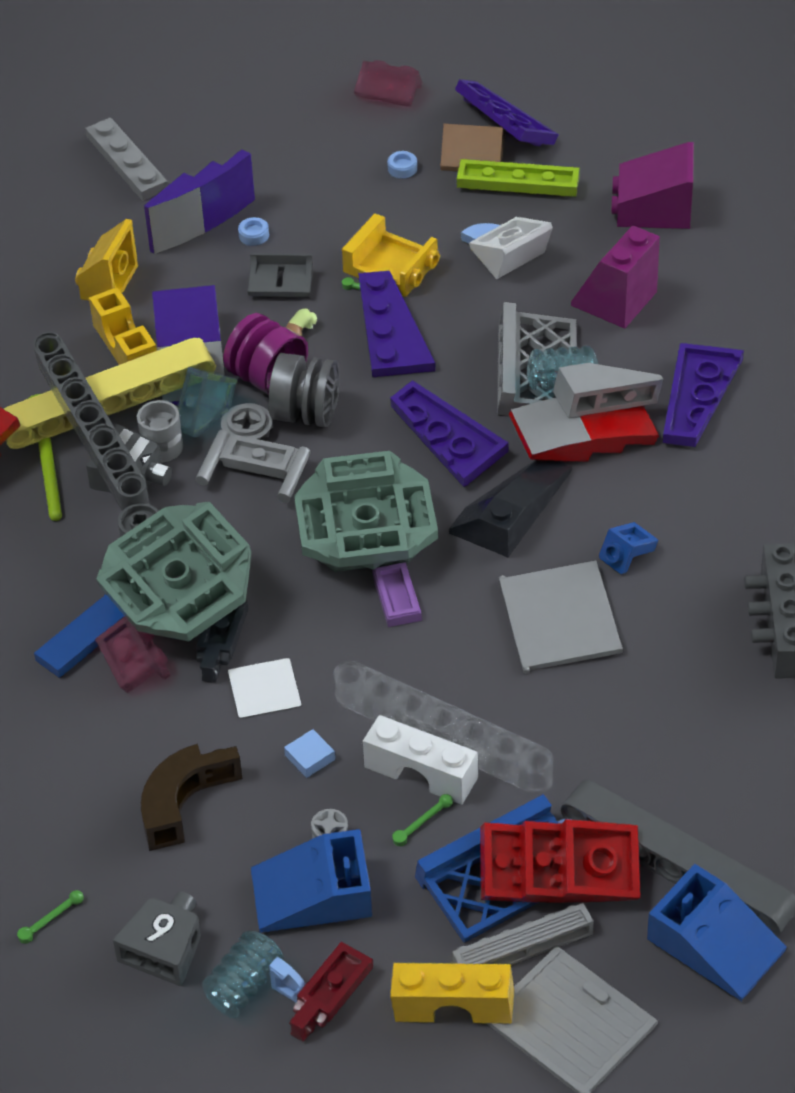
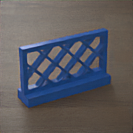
[415,794,558,943]

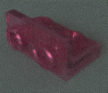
[354,60,423,107]
[95,617,171,693]

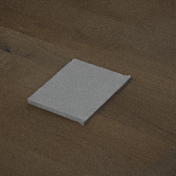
[499,560,623,674]
[486,946,658,1093]

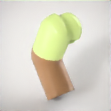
[286,309,317,336]

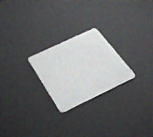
[228,658,301,718]

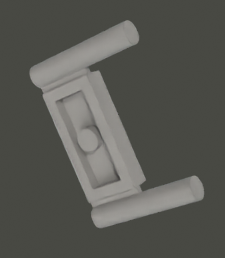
[195,430,311,503]

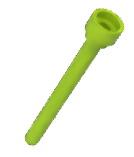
[28,394,62,521]

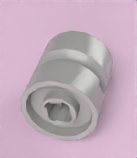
[137,400,183,463]

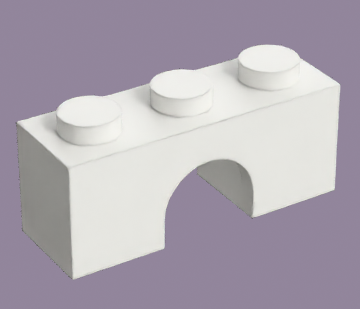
[363,715,478,805]

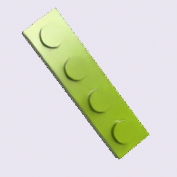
[457,159,580,197]

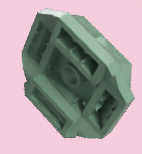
[294,451,438,572]
[96,502,252,641]

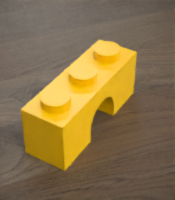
[89,287,157,365]
[390,963,514,1023]

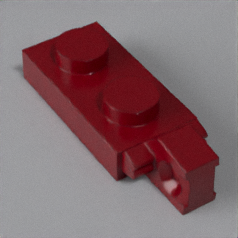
[289,942,373,1042]

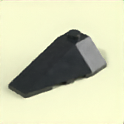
[449,460,572,558]

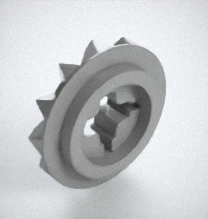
[221,403,273,440]

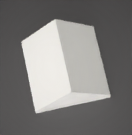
[469,217,553,279]

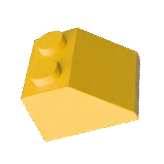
[75,219,138,301]

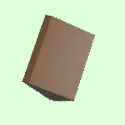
[441,124,506,171]

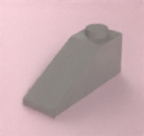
[553,363,663,418]

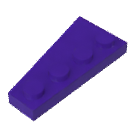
[455,79,559,147]
[358,270,436,377]
[663,343,744,447]
[390,380,509,487]

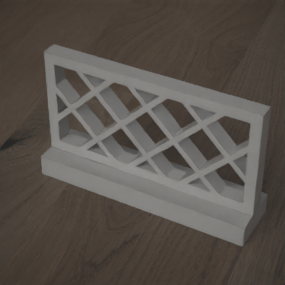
[497,302,577,416]

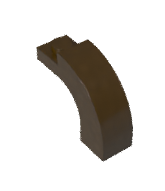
[141,744,243,851]

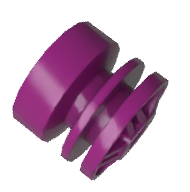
[223,313,309,395]

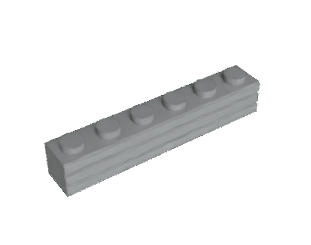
[452,903,594,965]

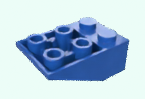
[251,829,373,933]
[647,864,787,1001]

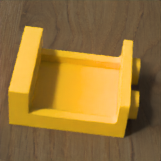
[342,213,440,297]

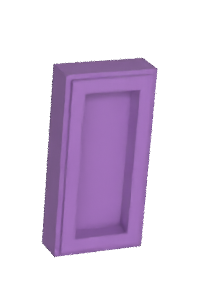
[372,562,422,627]

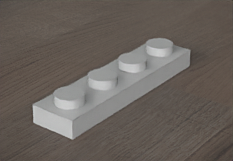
[85,118,168,201]

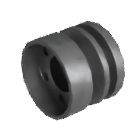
[268,353,340,427]

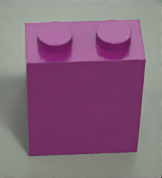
[611,142,694,229]
[571,225,660,329]

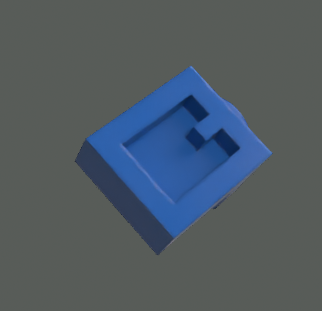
[599,522,659,574]

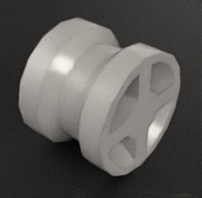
[311,809,348,839]

